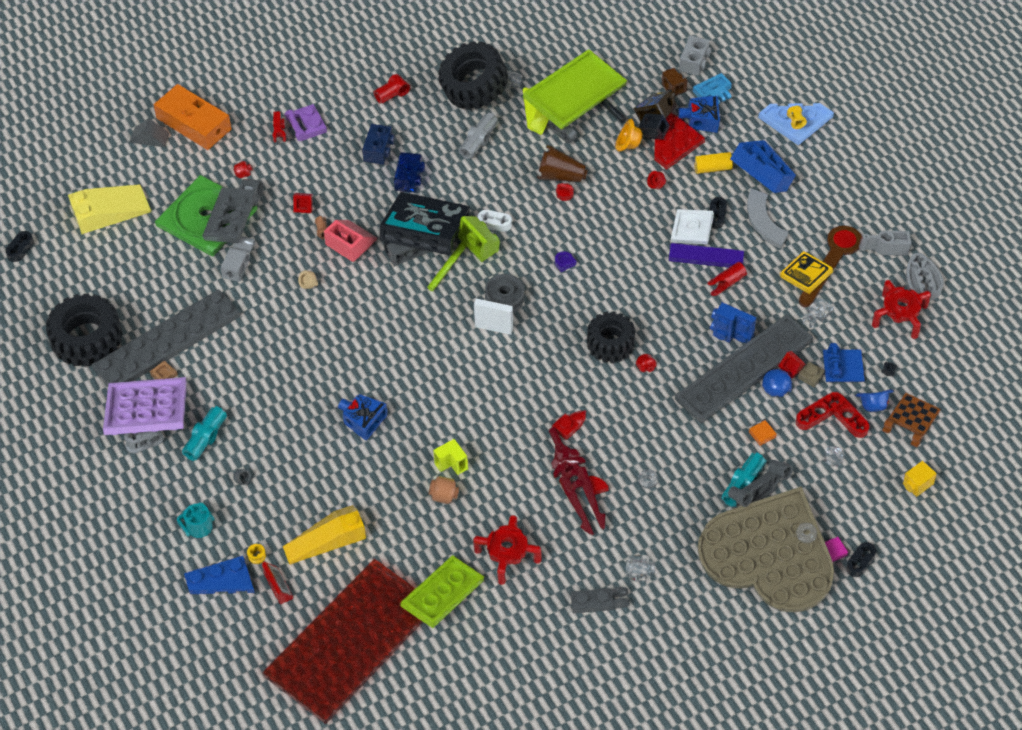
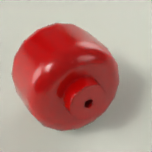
[233,161,253,178]
[636,354,657,372]

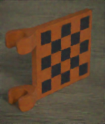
[882,393,941,447]

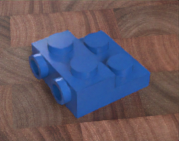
[710,302,756,343]

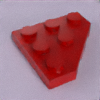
[654,112,705,170]

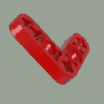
[795,392,869,438]

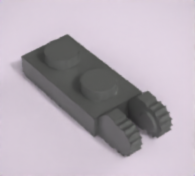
[570,587,630,613]

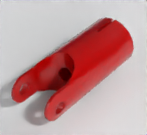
[707,262,747,296]

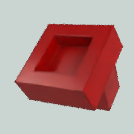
[293,193,313,213]
[778,351,806,379]

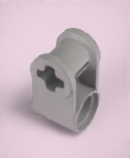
[124,431,164,454]

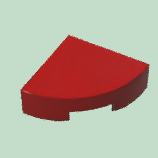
[589,476,609,495]

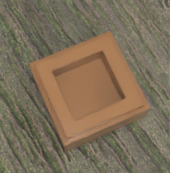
[150,360,177,380]

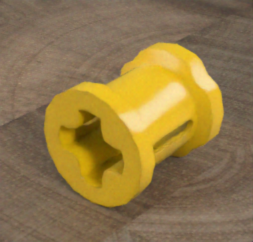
[786,105,807,129]

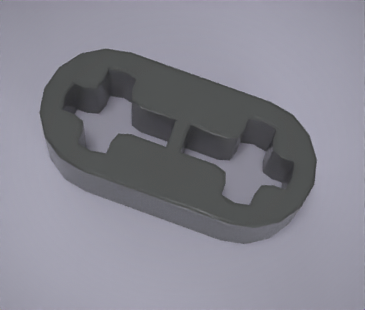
[548,120,577,144]

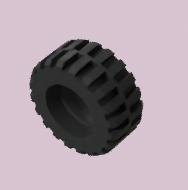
[438,41,508,110]
[46,293,122,367]

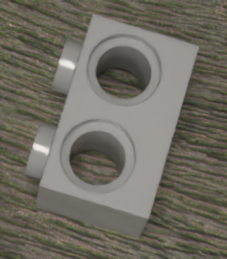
[679,35,711,76]

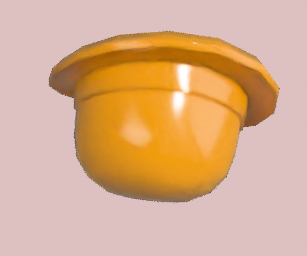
[615,118,642,151]

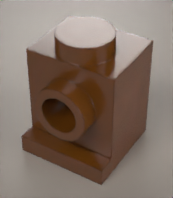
[661,68,688,96]

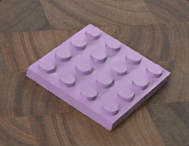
[103,377,187,435]

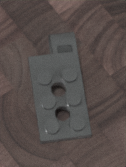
[202,179,264,243]

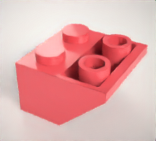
[324,220,377,262]

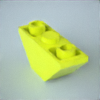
[522,88,549,135]

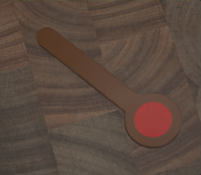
[799,225,862,307]

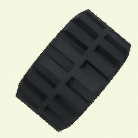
[587,311,635,363]

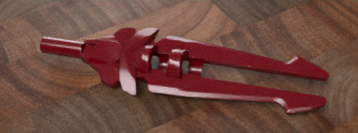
[549,427,606,536]

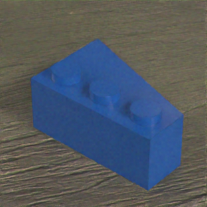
[730,140,796,193]

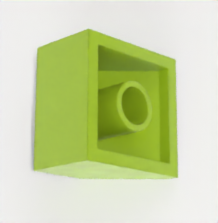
[458,216,500,262]

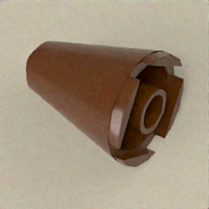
[536,144,588,183]

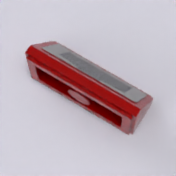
[262,562,293,605]

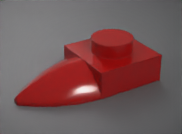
[552,410,586,440]

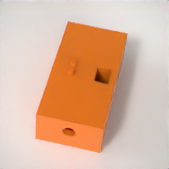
[153,84,232,150]

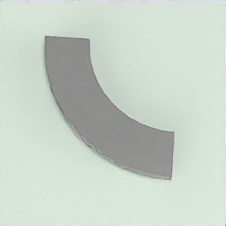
[747,189,788,249]

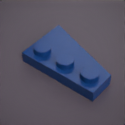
[184,556,255,594]

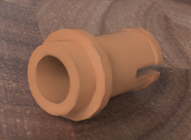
[315,216,328,239]

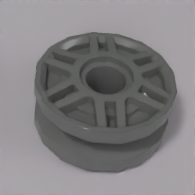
[485,274,524,313]

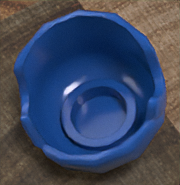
[762,369,792,397]

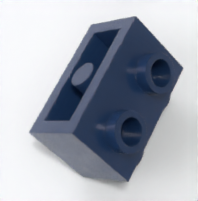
[362,124,395,165]

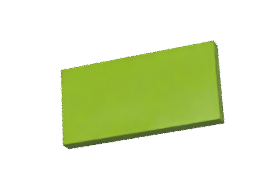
[401,555,484,628]

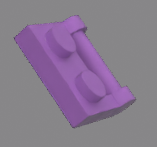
[284,104,327,141]

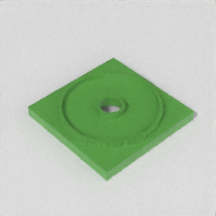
[155,175,258,257]

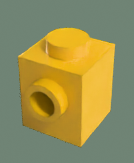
[903,460,937,497]

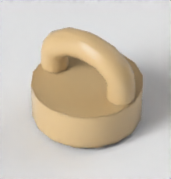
[298,270,318,289]

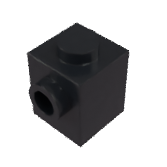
[638,113,670,140]

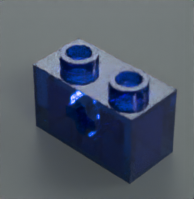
[394,152,425,193]

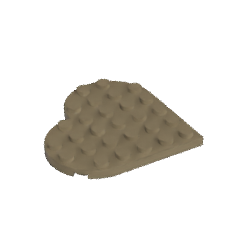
[698,486,834,612]

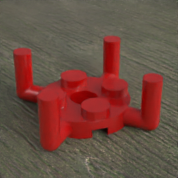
[872,280,931,339]
[473,515,542,585]

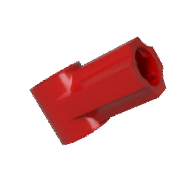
[373,74,410,104]

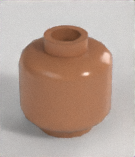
[428,476,459,504]

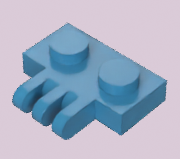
[693,73,732,104]

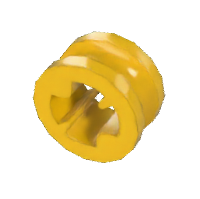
[247,544,266,564]

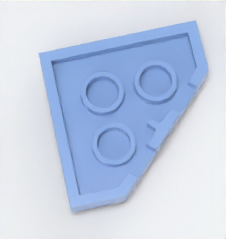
[758,103,834,146]

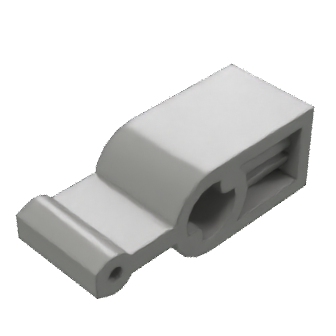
[859,231,911,256]
[220,236,255,282]

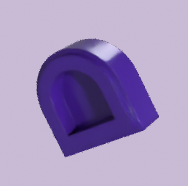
[555,251,577,272]

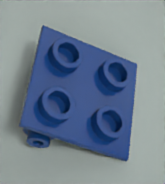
[823,343,865,382]

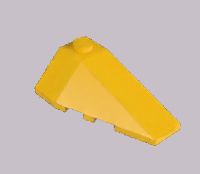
[283,505,366,565]

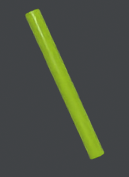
[427,241,467,291]

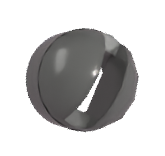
[233,469,251,485]

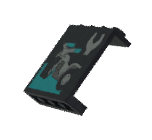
[379,192,470,255]

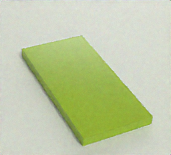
[523,49,627,130]

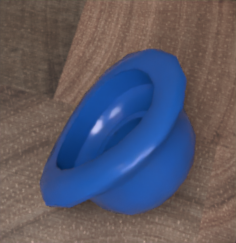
[854,389,894,412]

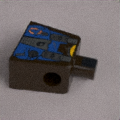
[633,90,677,122]

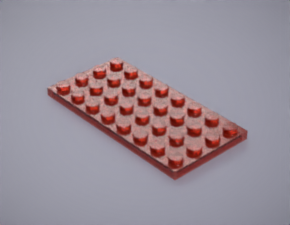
[262,559,423,724]

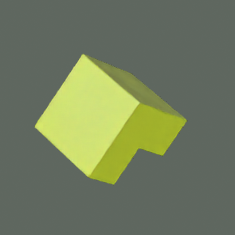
[433,439,468,475]

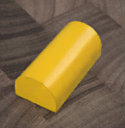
[694,152,733,174]

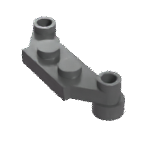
[728,460,793,507]

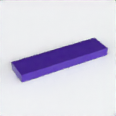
[669,243,744,268]

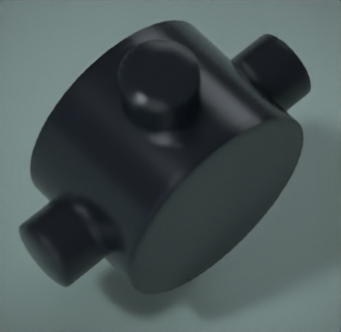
[881,362,897,377]

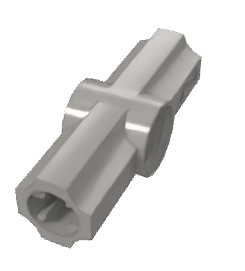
[459,112,498,159]

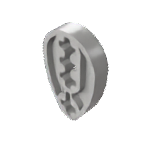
[905,253,944,301]

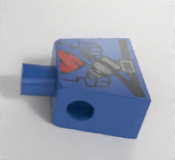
[678,96,720,133]
[338,394,388,441]

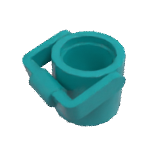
[177,502,215,538]

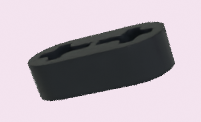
[709,197,727,229]
[6,231,34,262]
[846,542,876,577]

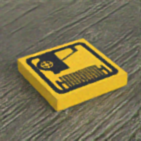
[780,251,833,294]

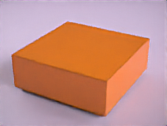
[749,420,777,446]

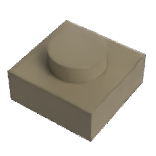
[798,362,825,387]

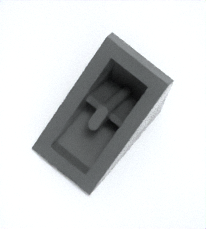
[130,118,169,147]

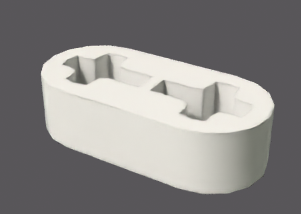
[478,210,512,232]

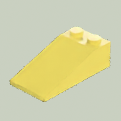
[68,185,151,234]

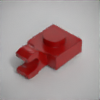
[272,111,286,142]

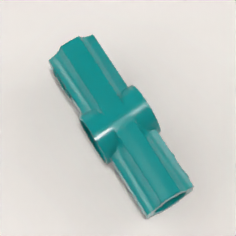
[182,406,227,461]
[721,452,767,507]

